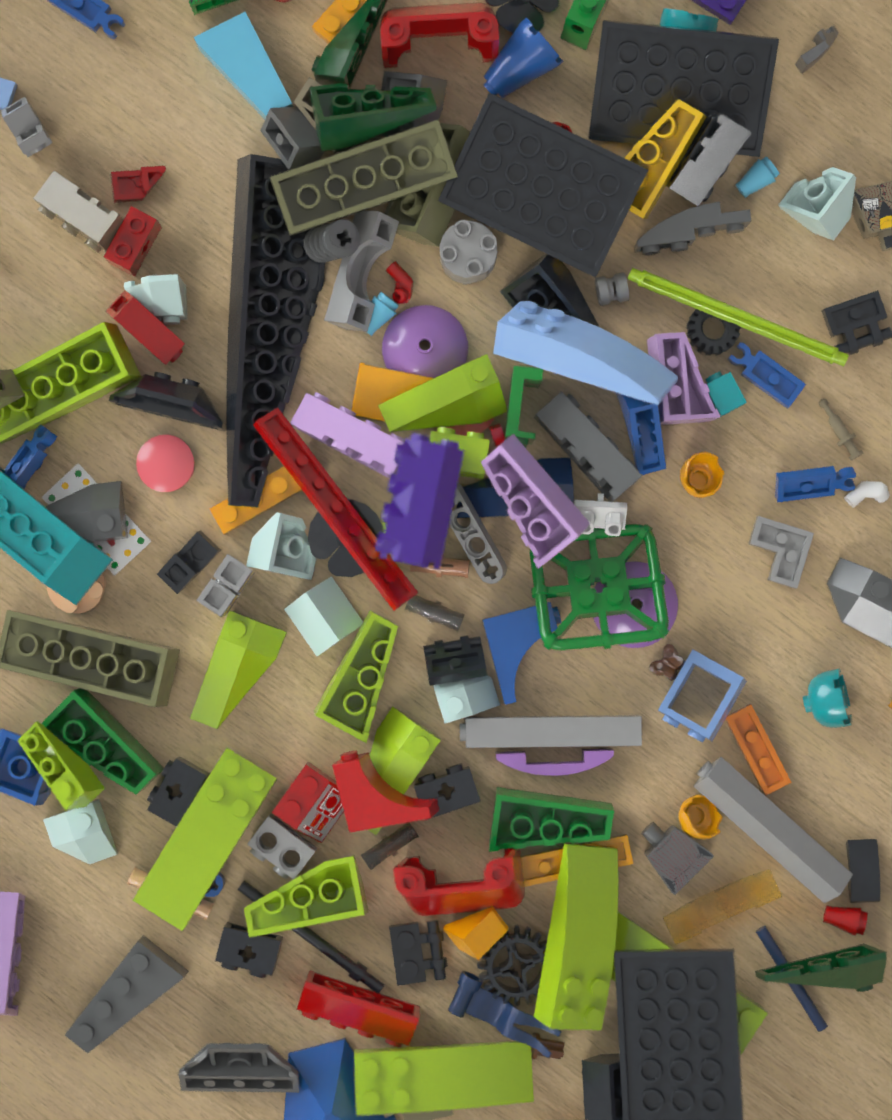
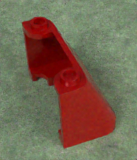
[380,3,499,68]
[393,848,525,916]

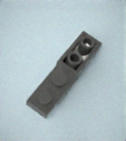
[634,202,752,255]

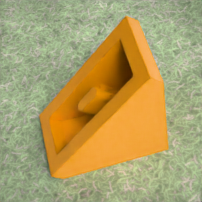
[443,907,508,960]

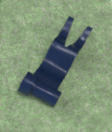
[448,971,562,1058]

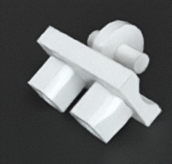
[574,493,627,536]

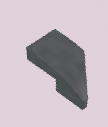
[795,26,839,74]

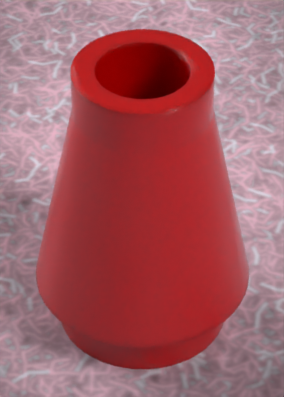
[823,905,868,936]

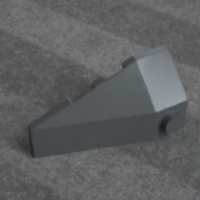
[45,481,128,542]

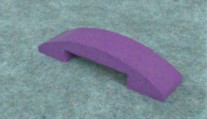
[495,748,614,776]

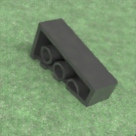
[534,391,642,502]
[65,935,189,1054]

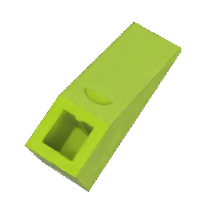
[17,721,105,811]

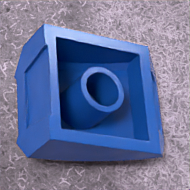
[0,729,51,806]

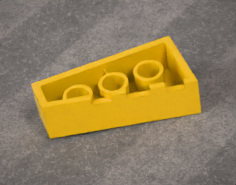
[624,99,707,219]

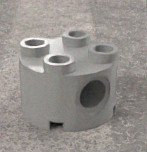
[440,220,497,284]

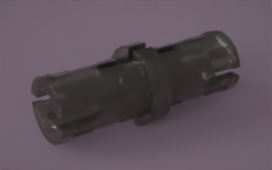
[405,595,465,631]
[361,822,419,870]

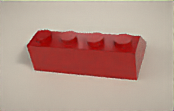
[297,970,420,1047]

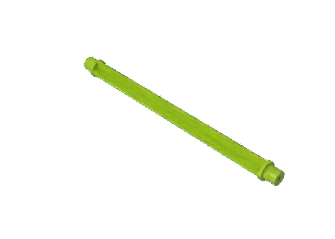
[627,267,849,367]

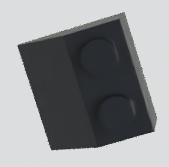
[582,1053,623,1120]

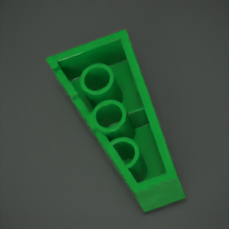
[41,688,164,795]
[489,787,614,852]

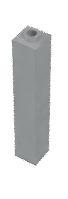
[460,715,642,748]
[693,757,853,904]

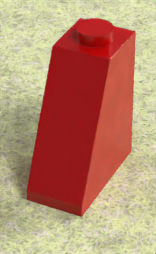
[105,290,185,365]

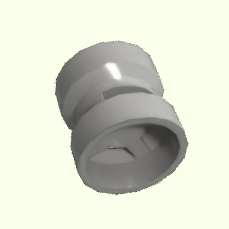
[595,272,629,306]

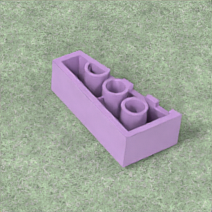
[290,392,405,479]
[0,892,25,1016]

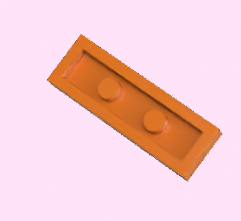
[725,704,792,796]

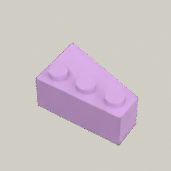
[647,332,720,425]

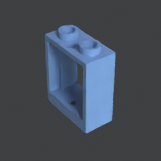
[658,649,747,743]

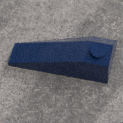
[457,458,574,518]

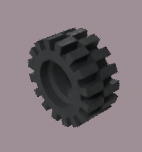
[686,302,741,356]

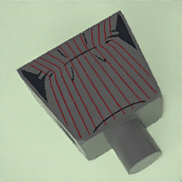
[641,822,714,895]

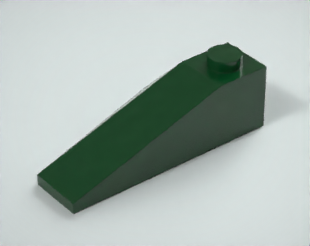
[312,0,388,89]
[310,83,437,151]
[755,943,887,992]

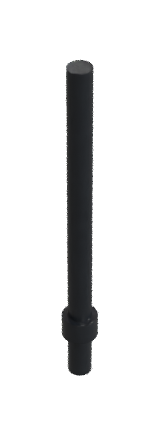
[238,880,385,994]

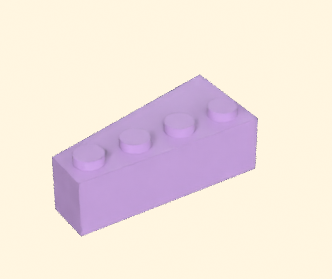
[481,434,590,568]

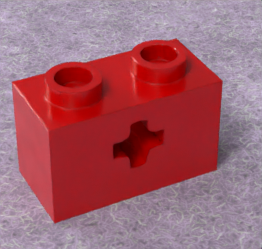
[104,206,162,277]

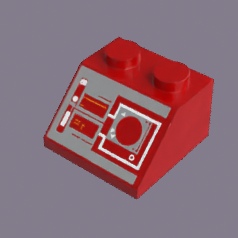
[272,762,344,843]

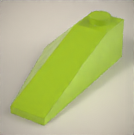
[368,706,441,835]

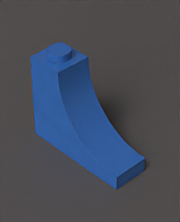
[615,392,666,475]
[482,602,561,705]

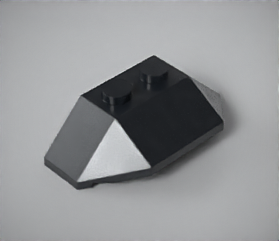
[109,372,226,432]

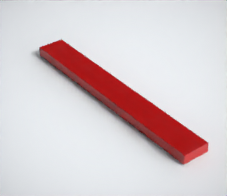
[253,408,418,611]

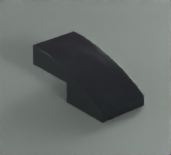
[157,530,221,594]
[846,839,880,903]

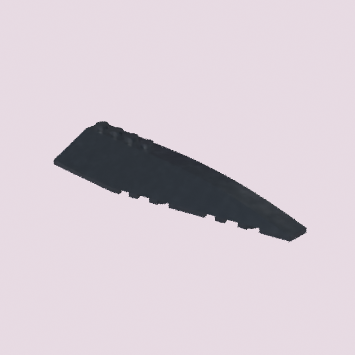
[226,154,328,507]

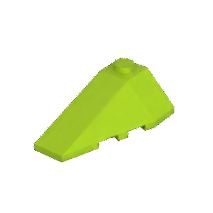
[378,354,507,432]
[190,610,287,729]
[244,856,369,937]

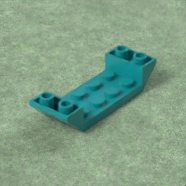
[0,467,113,605]

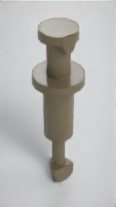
[819,399,863,461]

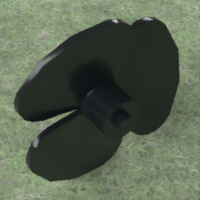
[485,0,559,34]
[308,499,384,577]

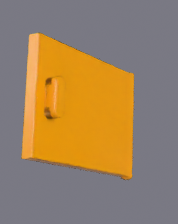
[351,363,433,421]

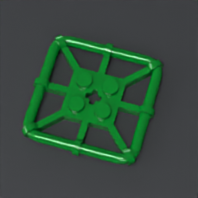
[529,524,669,651]

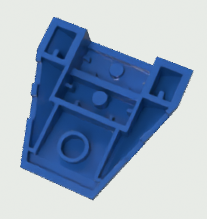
[284,1038,396,1120]

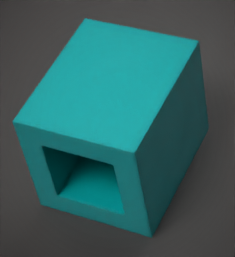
[705,371,747,417]

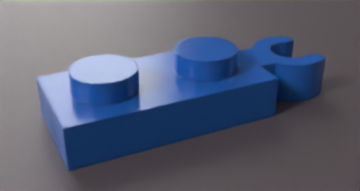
[47,0,125,39]
[728,342,806,409]
[4,425,57,489]
[775,466,856,502]

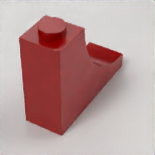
[332,750,440,833]

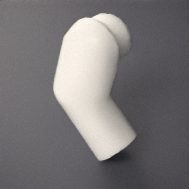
[844,481,890,508]

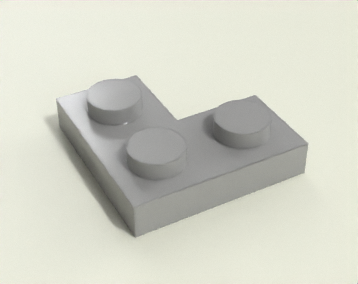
[748,516,814,589]

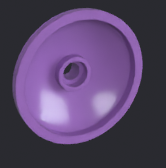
[382,305,468,379]
[593,561,678,648]

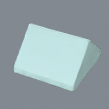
[284,576,363,656]

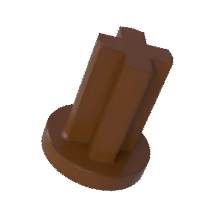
[531,1032,564,1060]

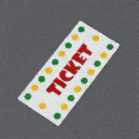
[42,464,151,575]

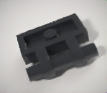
[822,290,892,355]
[423,635,488,686]
[389,920,448,986]

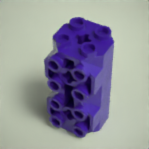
[375,433,464,570]

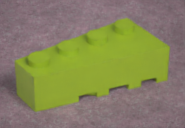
[314,610,398,743]

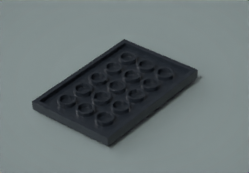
[588,20,779,157]
[438,93,648,278]
[614,949,744,1120]

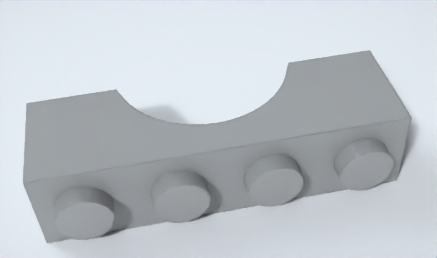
[324,210,399,332]

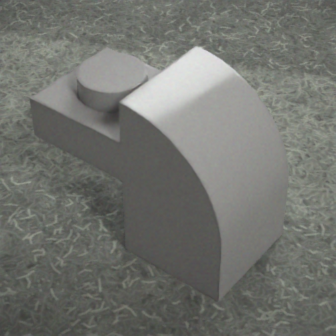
[1,97,53,157]

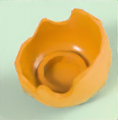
[680,451,724,498]
[678,794,723,840]

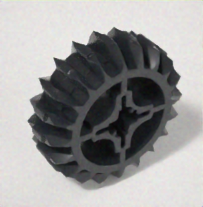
[477,925,547,1006]

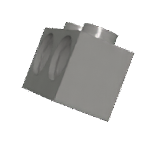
[247,813,317,879]

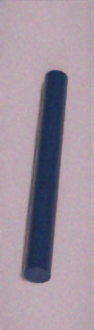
[756,926,828,1032]

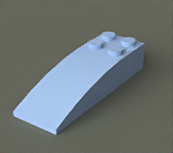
[493,301,678,405]

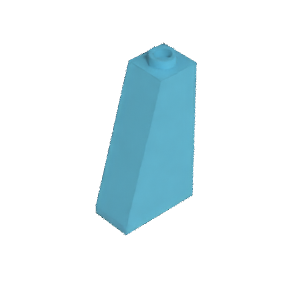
[194,12,293,120]

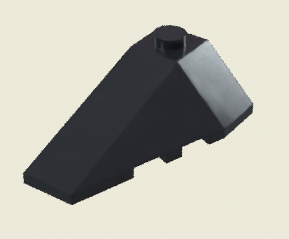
[500,254,599,327]

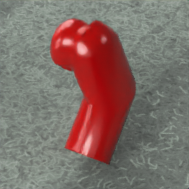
[386,261,414,304]

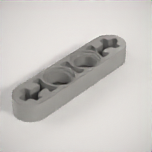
[449,483,507,584]

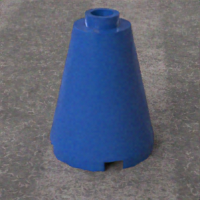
[483,18,564,98]

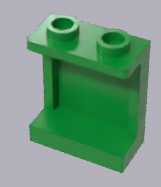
[504,365,543,449]

